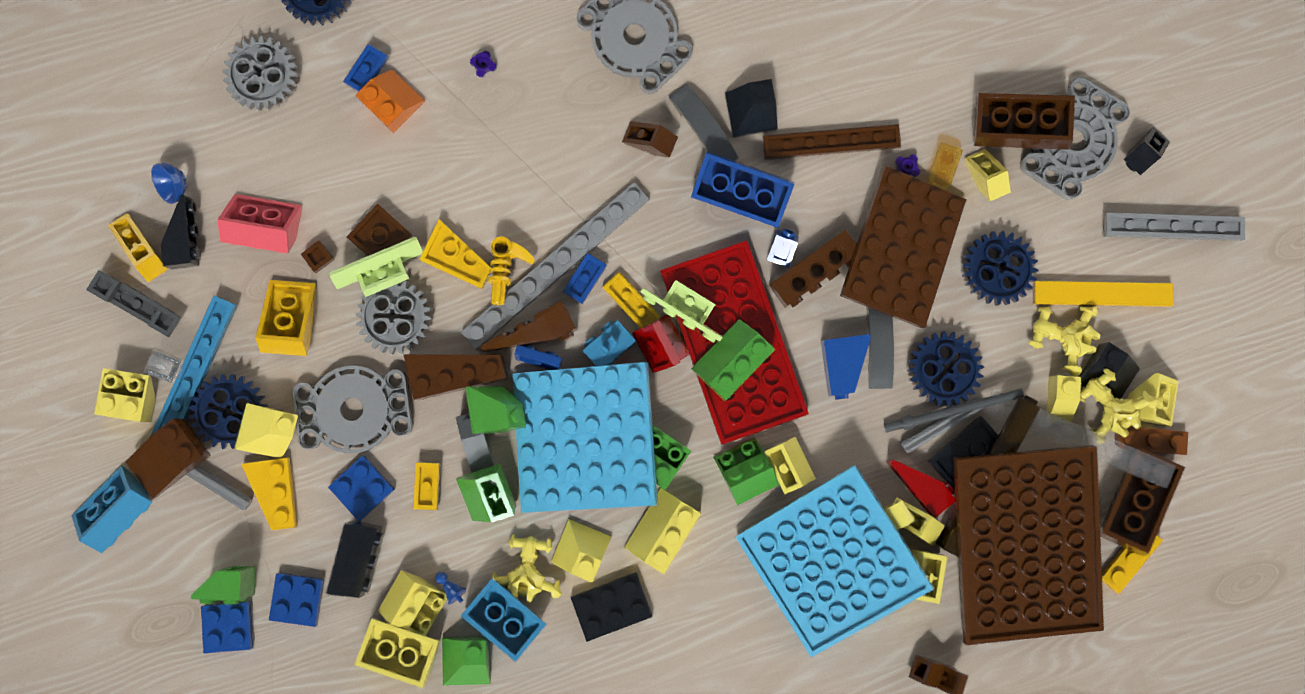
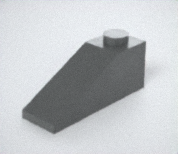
[456,414,495,473]

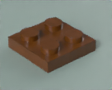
[347,203,413,256]

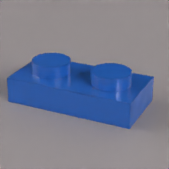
[343,44,389,92]
[563,253,607,305]
[514,345,562,370]

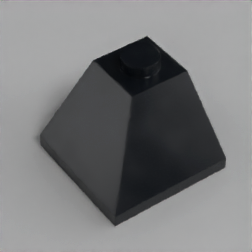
[725,79,778,138]
[1079,342,1140,399]

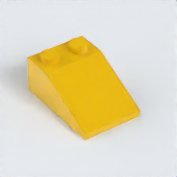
[255,280,316,356]

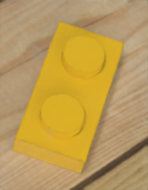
[413,462,440,510]

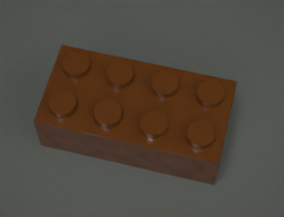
[974,93,1075,150]
[1100,447,1185,556]

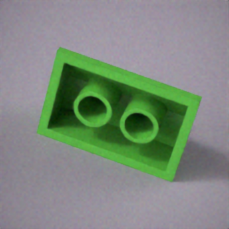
[691,319,775,401]

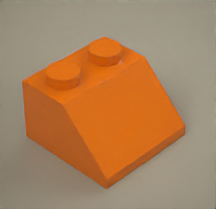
[355,70,425,134]

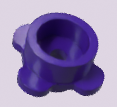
[470,51,497,77]
[895,154,920,177]

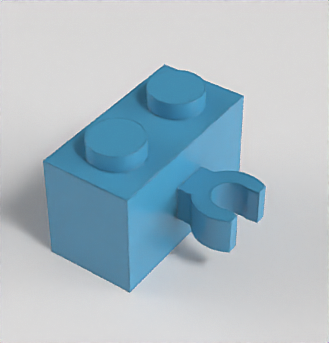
[583,320,636,366]

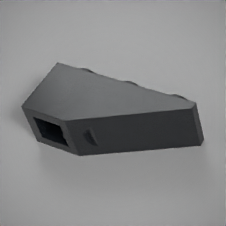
[161,195,201,269]

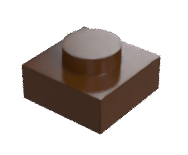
[301,241,335,273]

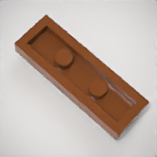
[1114,426,1188,455]

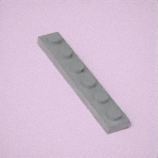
[1104,213,1245,241]

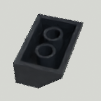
[326,520,384,598]

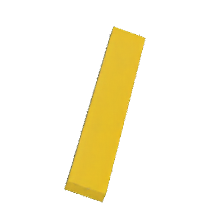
[1033,281,1174,307]

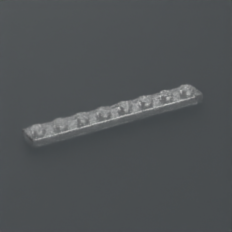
[983,390,1176,488]

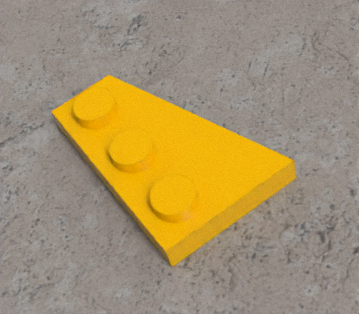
[419,219,491,290]
[241,458,297,531]

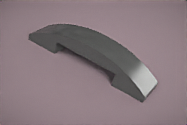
[668,84,739,161]
[86,270,182,337]
[866,307,894,389]

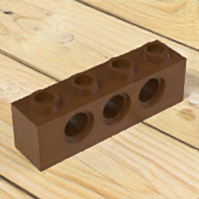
[769,229,857,308]

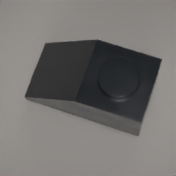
[1124,126,1170,175]

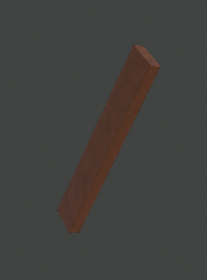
[762,124,901,160]

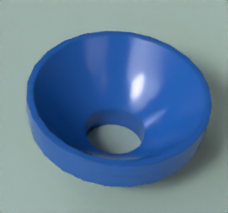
[151,162,187,204]

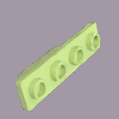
[329,237,423,297]
[640,280,723,342]

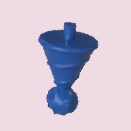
[435,572,467,605]

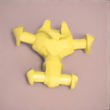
[1028,306,1101,377]
[1080,368,1158,444]
[491,534,562,603]

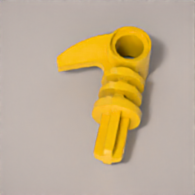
[488,236,535,306]

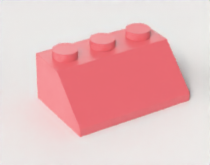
[217,194,302,253]

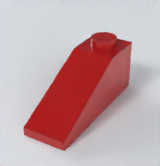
[886,459,956,518]

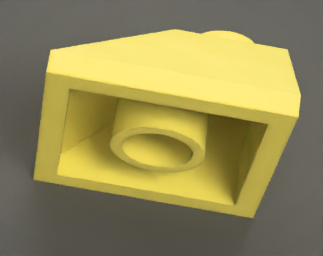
[1128,373,1179,426]
[234,403,298,458]
[551,519,612,583]

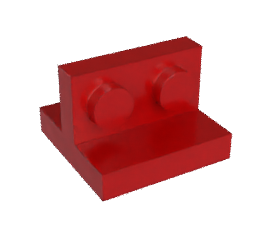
[632,314,690,373]

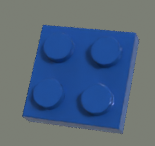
[328,455,395,522]
[268,573,324,627]
[201,601,253,654]

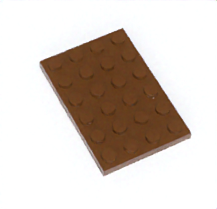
[840,166,966,328]

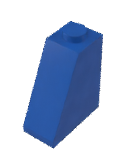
[821,334,871,400]

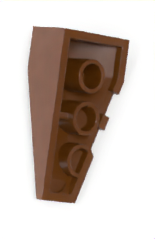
[480,301,577,352]

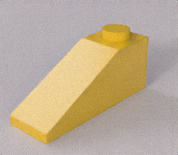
[108,213,168,282]

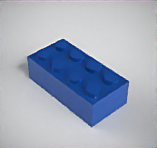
[691,151,795,228]

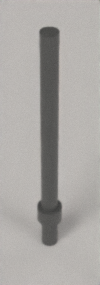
[884,388,1024,433]

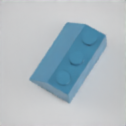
[71,465,152,553]
[461,578,546,662]

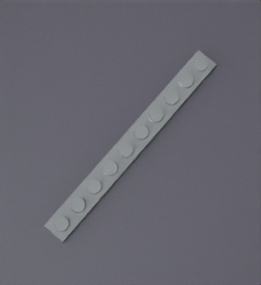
[461,182,649,350]

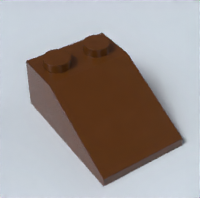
[125,419,211,499]

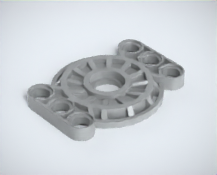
[577,0,693,95]
[1020,78,1130,200]
[292,366,413,453]

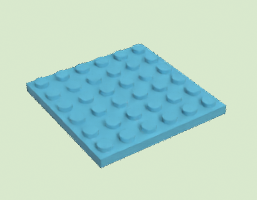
[513,362,658,513]
[735,465,934,657]

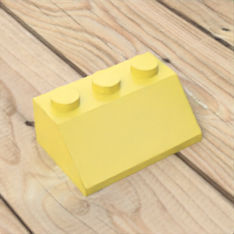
[624,488,701,574]
[354,618,439,688]

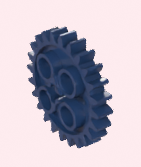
[281,0,352,26]
[961,231,1039,306]
[907,331,984,407]
[188,374,268,449]

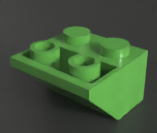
[652,425,691,490]
[713,437,779,505]
[456,463,516,522]
[191,566,256,605]

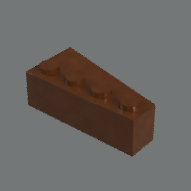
[403,354,508,401]

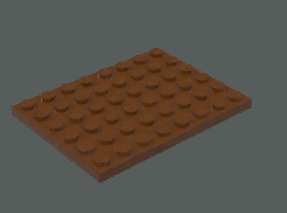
[954,445,1104,645]

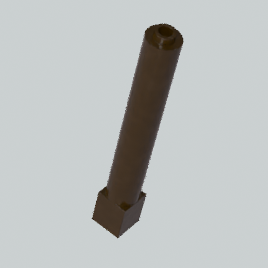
[936,395,1041,557]

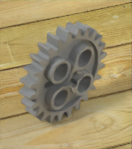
[222,36,299,111]
[356,281,433,355]

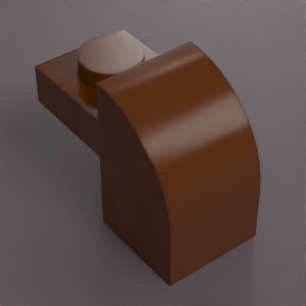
[909,655,969,694]

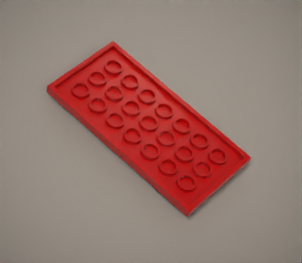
[660,240,809,445]

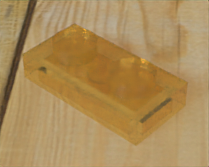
[926,142,963,192]

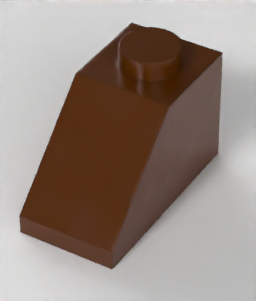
[622,121,678,158]

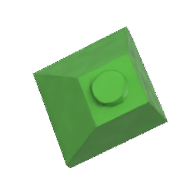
[466,386,526,434]
[442,636,490,686]

